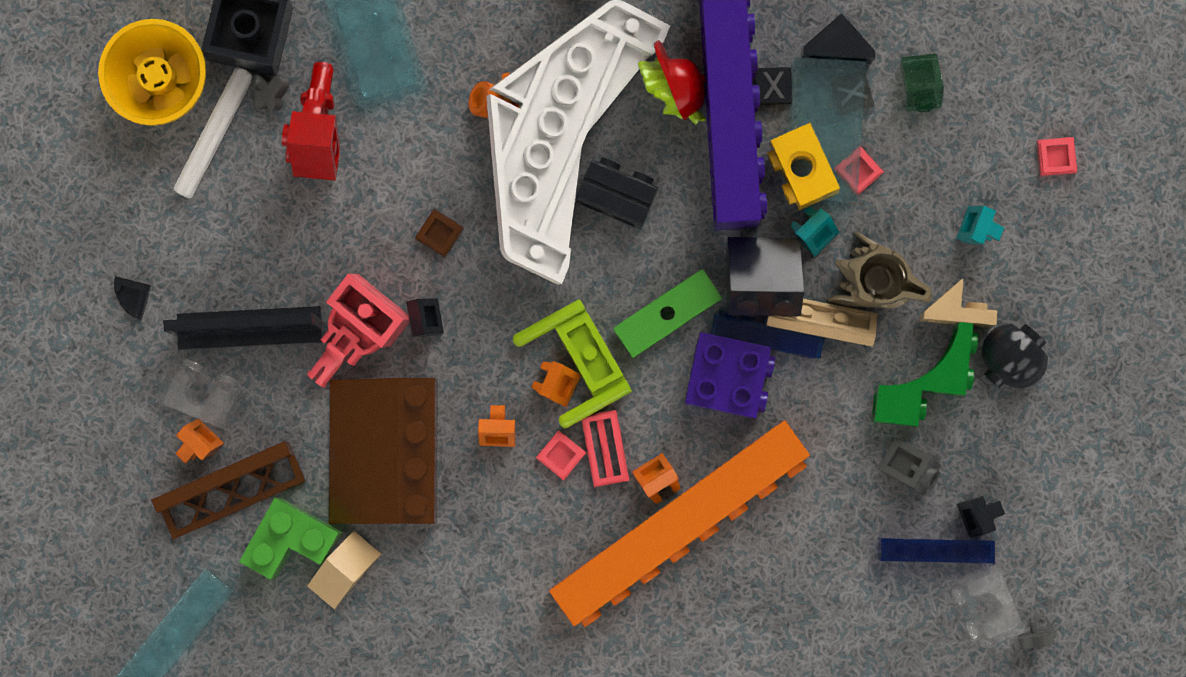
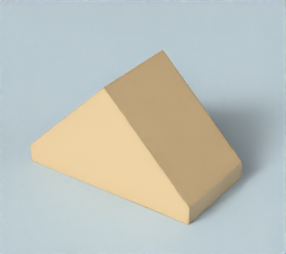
[307,531,381,609]

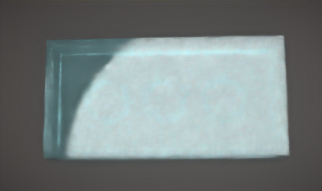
[785,57,866,205]

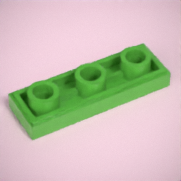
[613,269,723,359]

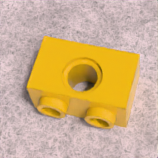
[766,123,840,211]

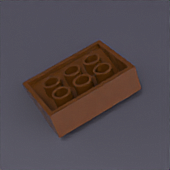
[329,378,438,524]

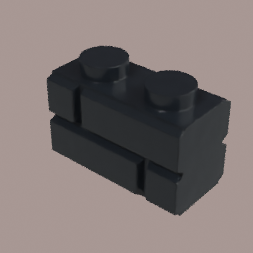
[575,157,658,230]

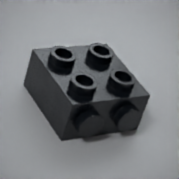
[725,237,804,317]

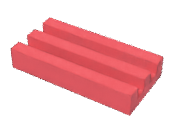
[582,410,629,487]

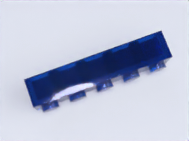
[710,311,825,360]
[878,538,995,564]

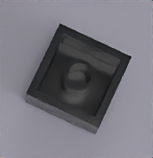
[201,0,293,76]

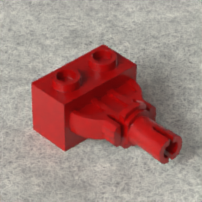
[282,62,341,181]

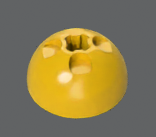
[98,19,206,126]

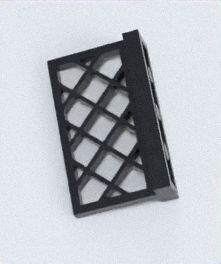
[163,306,323,350]

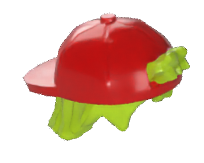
[638,40,707,125]

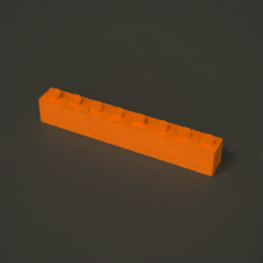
[549,420,811,628]

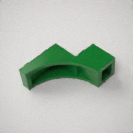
[871,322,978,427]

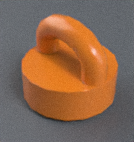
[468,81,503,118]

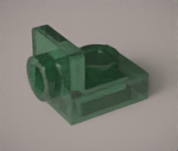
[901,53,944,112]

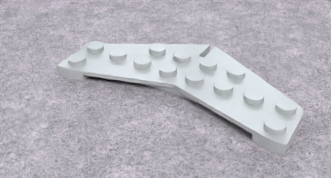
[486,0,670,285]

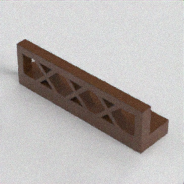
[151,441,306,540]

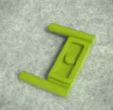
[512,299,632,428]

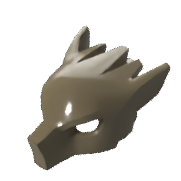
[826,231,932,309]

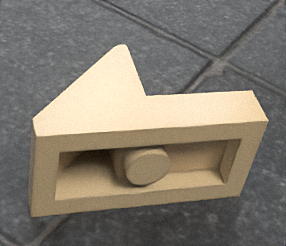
[919,279,997,328]

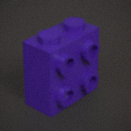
[684,332,776,419]

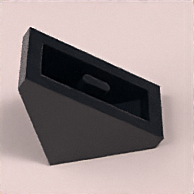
[801,13,875,64]

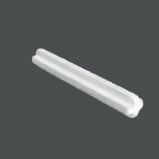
[174,67,253,198]

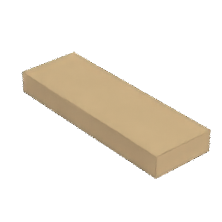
[766,299,877,347]

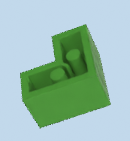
[239,498,343,580]

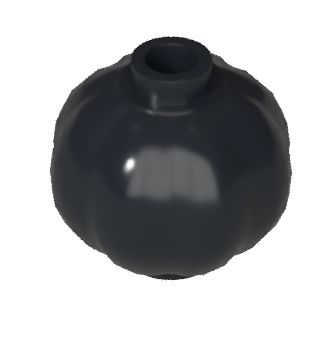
[982,324,1048,389]

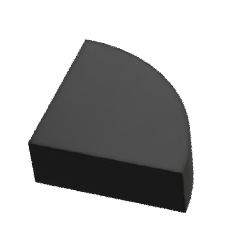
[114,276,151,320]

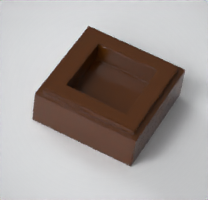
[415,209,464,258]

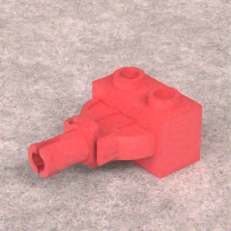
[307,274,410,388]

